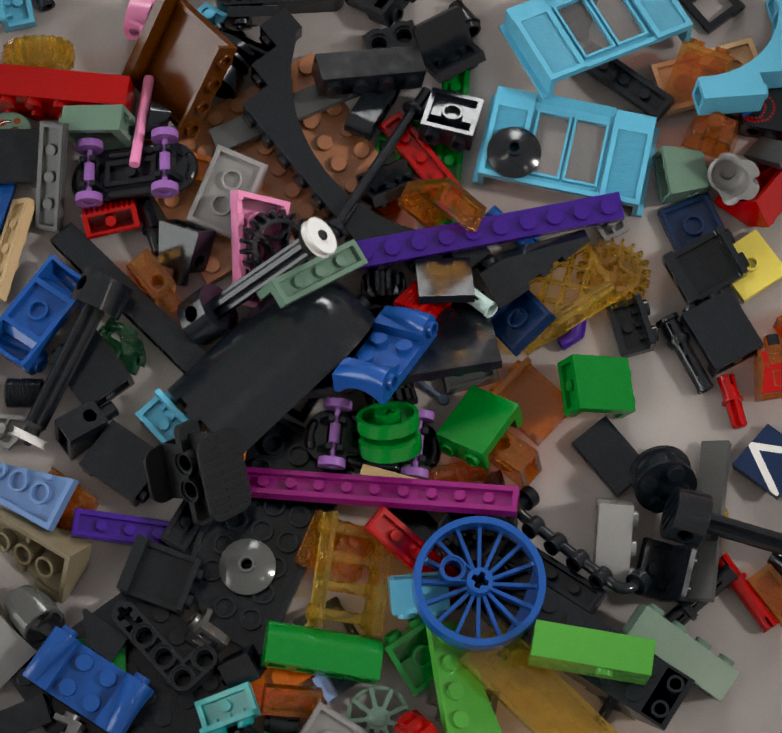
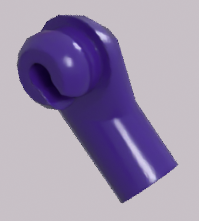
[557,311,587,351]

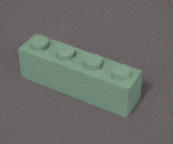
[620,603,740,702]

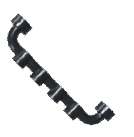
[517,485,652,594]

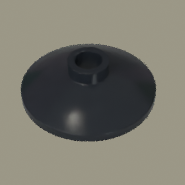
[487,127,541,179]

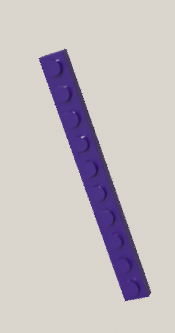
[356,192,625,271]

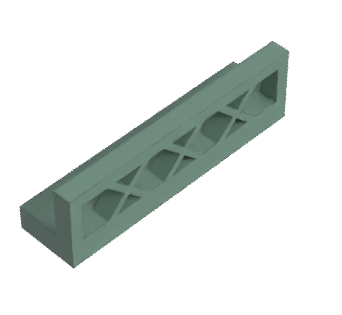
[257,239,368,308]

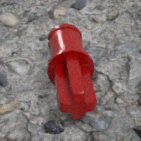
[717,373,747,430]

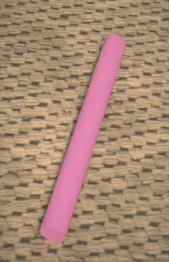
[129,75,154,168]

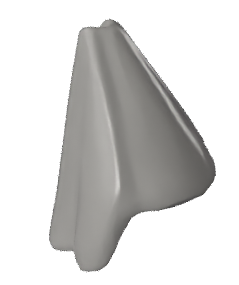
[707,152,760,206]

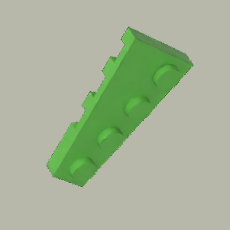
[426,622,502,733]

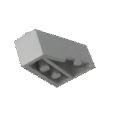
[593,498,639,591]

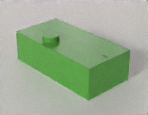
[528,619,656,685]

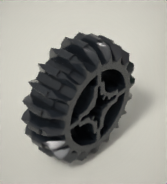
[239,209,309,272]

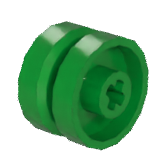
[356,401,422,464]

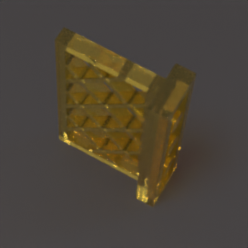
[523,242,622,355]

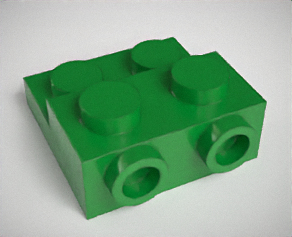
[383,613,435,697]

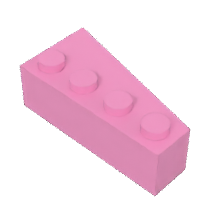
[230,190,291,308]

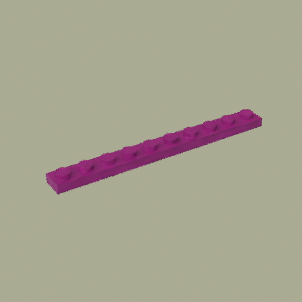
[246,467,520,517]

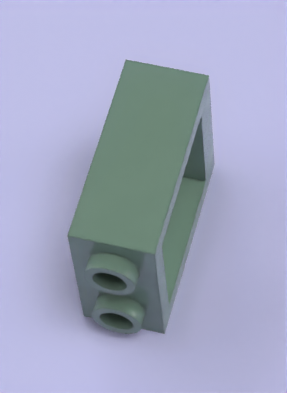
[58,104,136,152]

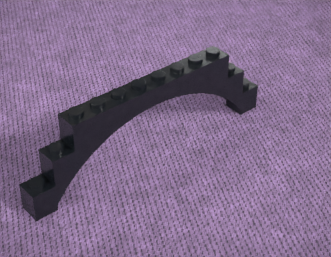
[242,7,491,274]

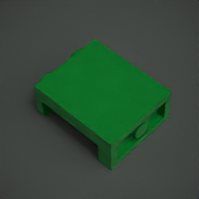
[557,354,636,419]
[436,385,523,470]

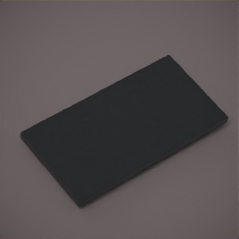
[301,291,502,400]

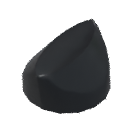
[144,101,172,142]

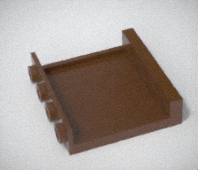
[122,0,238,139]

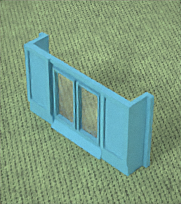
[499,0,694,101]
[472,86,660,218]

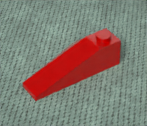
[714,163,782,228]

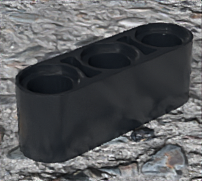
[344,89,400,141]

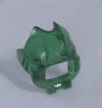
[98,318,146,376]

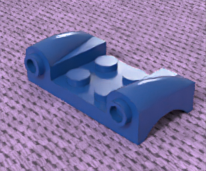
[0,254,84,375]
[332,305,438,405]
[22,624,155,733]

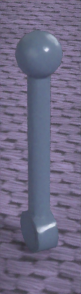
[416,381,450,406]

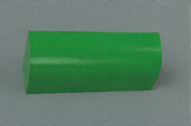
[260,620,383,685]

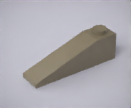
[0,508,92,604]

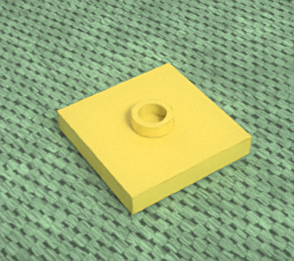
[730,229,782,303]

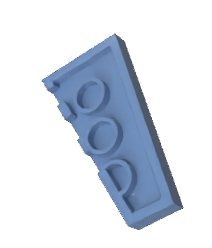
[0,463,79,532]

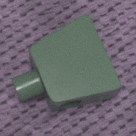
[652,146,710,204]

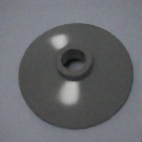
[219,538,276,595]

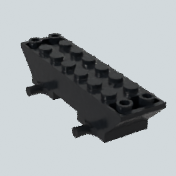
[464,554,695,731]

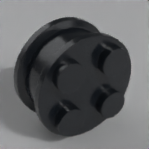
[629,445,697,513]

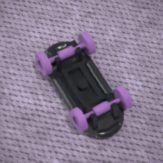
[71,126,199,208]
[304,397,442,480]

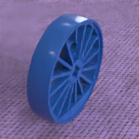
[412,516,546,652]

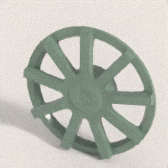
[346,685,410,733]

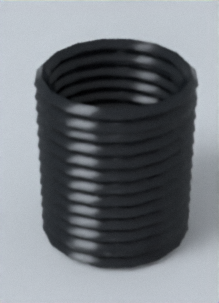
[4,378,44,408]

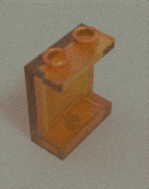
[398,178,487,232]
[489,356,566,446]

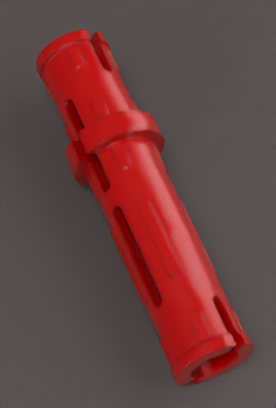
[718,552,779,633]

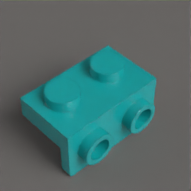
[194,682,262,733]

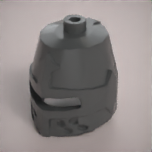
[4,585,65,643]

